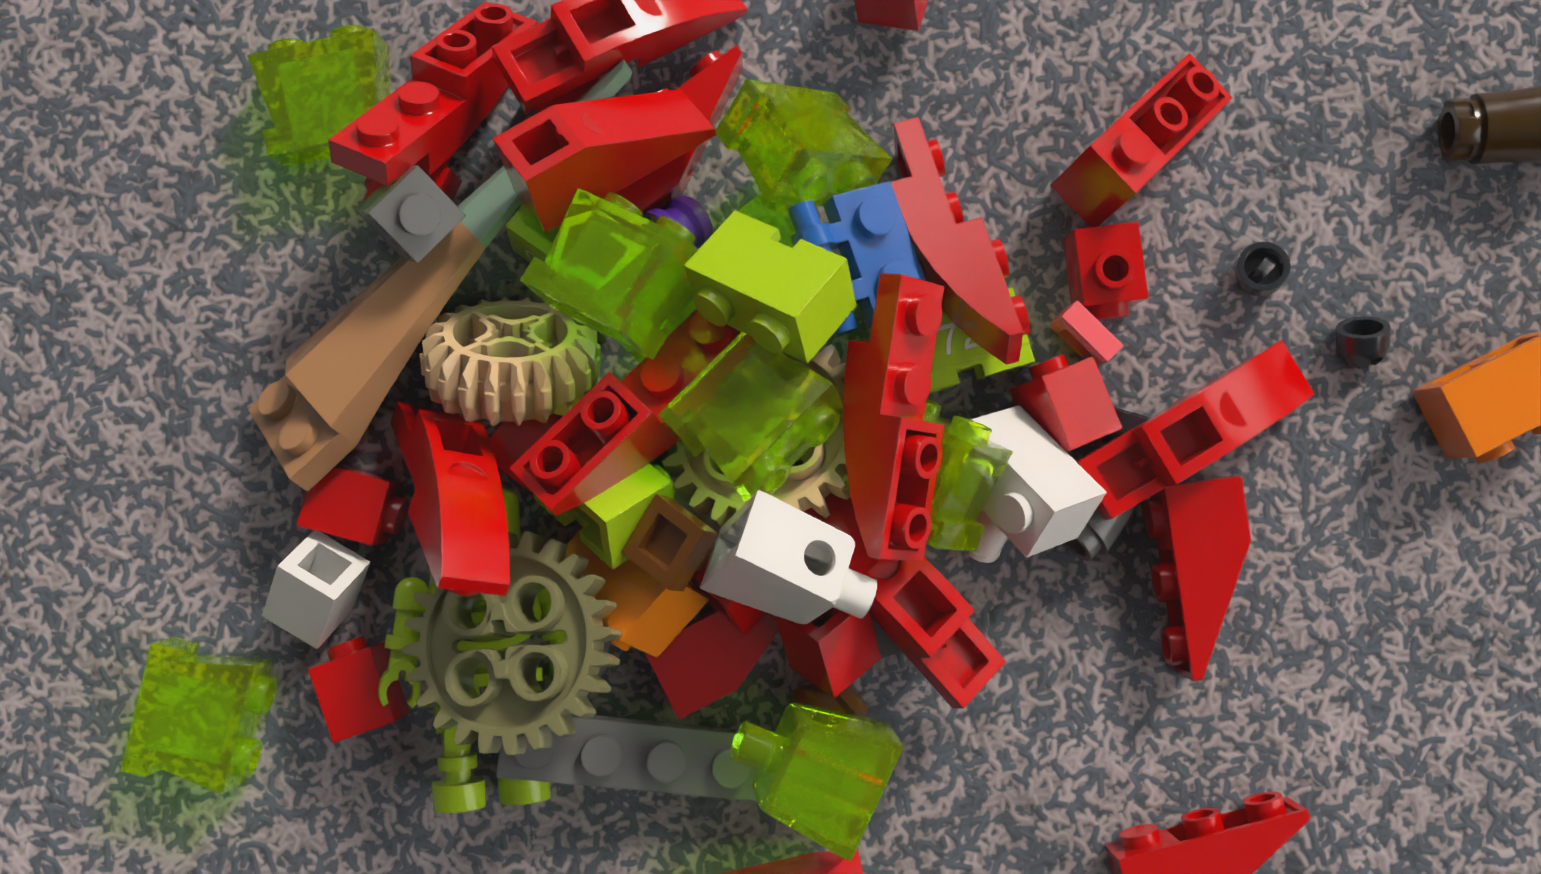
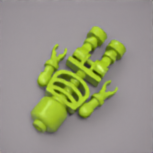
[378,488,567,813]

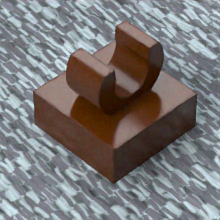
[621,494,718,591]

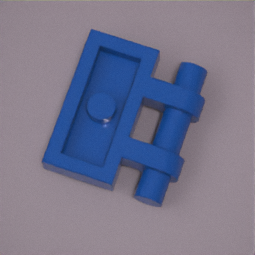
[788,181,926,338]

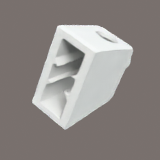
[700,490,877,624]

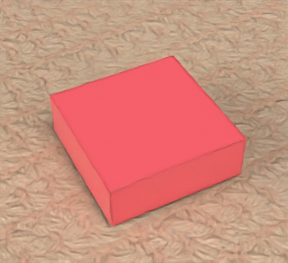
[1050,300,1124,365]

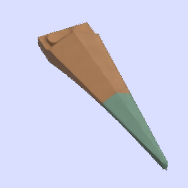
[248,59,633,492]

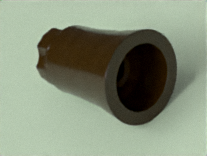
[1437,86,1541,164]

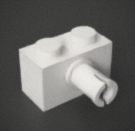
[942,405,1107,563]

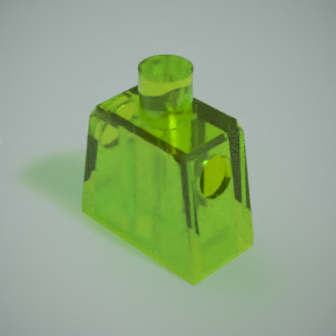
[730,703,904,861]

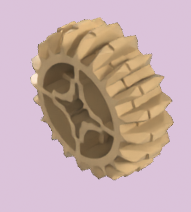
[420,297,600,426]

